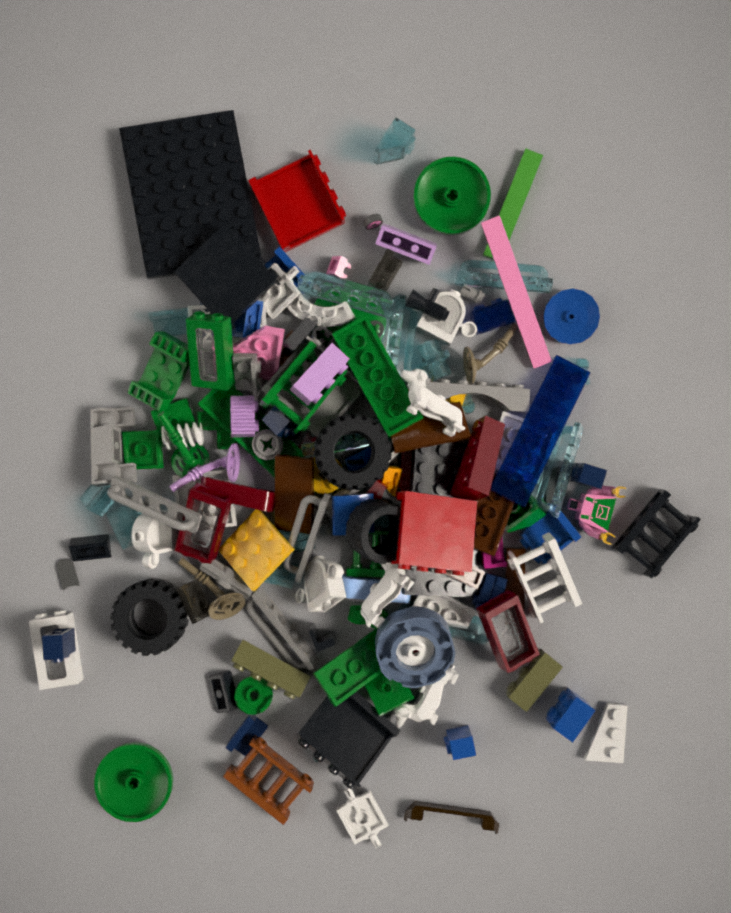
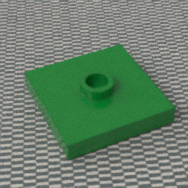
[150,398,197,447]
[122,430,164,470]
[365,673,414,716]

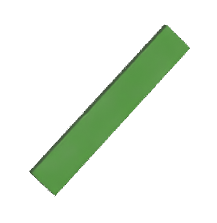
[483,148,543,260]

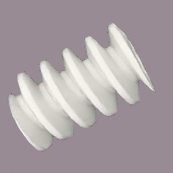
[161,422,204,450]

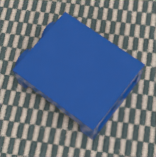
[519,506,582,565]

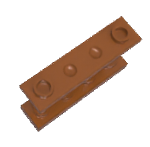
[223,735,314,825]

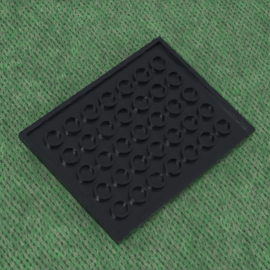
[119,110,261,280]

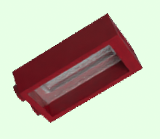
[174,483,234,564]
[476,590,540,673]

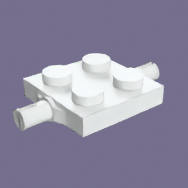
[258,263,301,319]
[336,787,388,849]

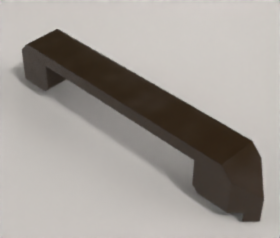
[404,801,499,834]

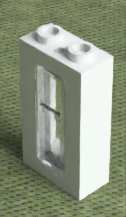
[29,610,84,690]

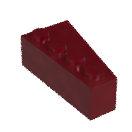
[450,415,505,501]

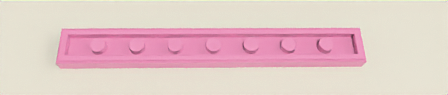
[481,215,552,369]

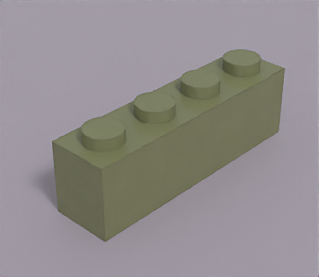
[231,640,311,700]

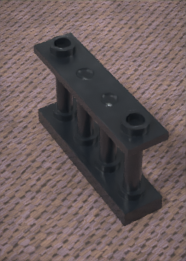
[611,489,701,579]

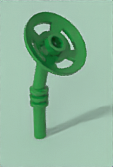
[157,412,210,479]

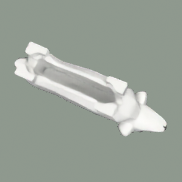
[400,369,465,437]
[361,560,414,628]
[394,665,459,728]

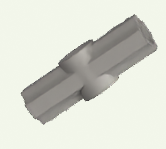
[199,559,254,599]

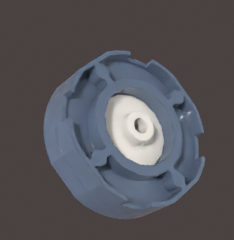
[375,606,455,688]

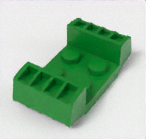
[127,331,190,412]

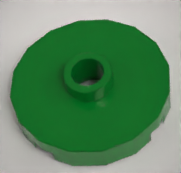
[234,676,273,715]

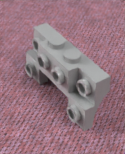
[89,406,137,487]

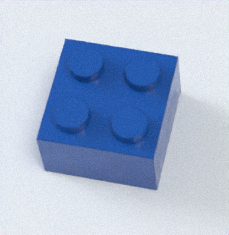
[546,688,596,743]

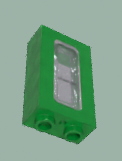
[186,311,235,391]

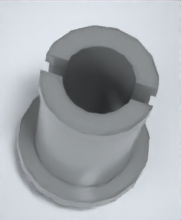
[460,284,485,304]

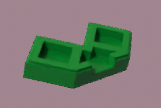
[197,411,237,449]

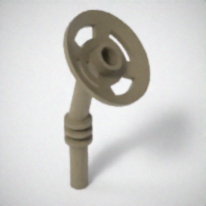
[463,323,518,385]
[178,557,245,620]

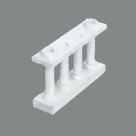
[507,532,582,624]

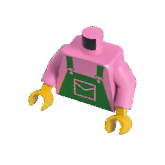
[567,486,626,545]

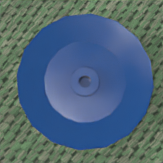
[543,288,600,345]

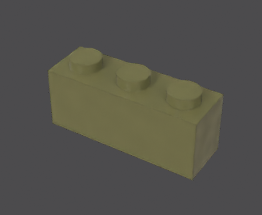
[506,649,563,712]

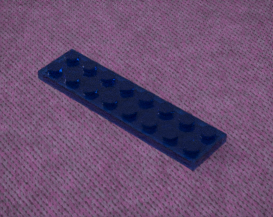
[490,355,591,508]

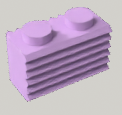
[230,396,259,438]

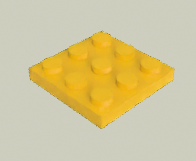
[219,509,295,591]

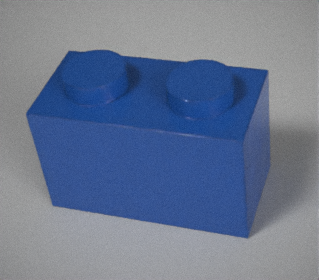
[444,725,476,760]

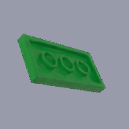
[313,629,382,707]

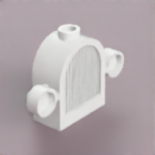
[412,289,477,346]
[131,496,177,569]
[296,556,346,613]

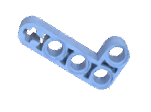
[342,574,411,603]

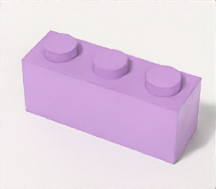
[375,223,437,265]
[290,343,350,406]

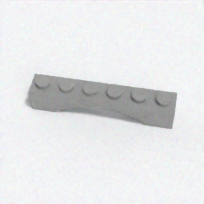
[426,378,530,413]

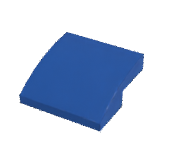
[332,493,375,536]

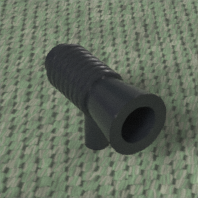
[405,288,450,322]

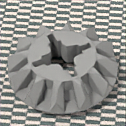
[252,429,283,461]

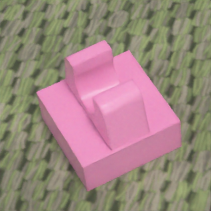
[326,256,351,278]

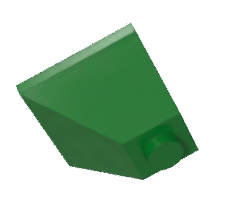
[505,480,546,533]

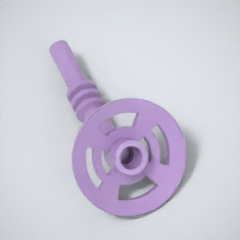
[169,443,240,492]

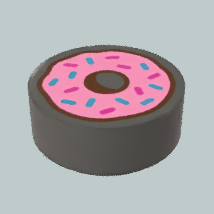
[363,214,383,230]

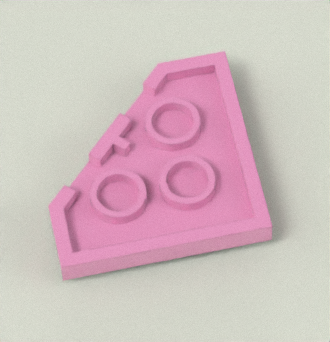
[233,325,285,381]

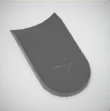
[57,559,80,591]

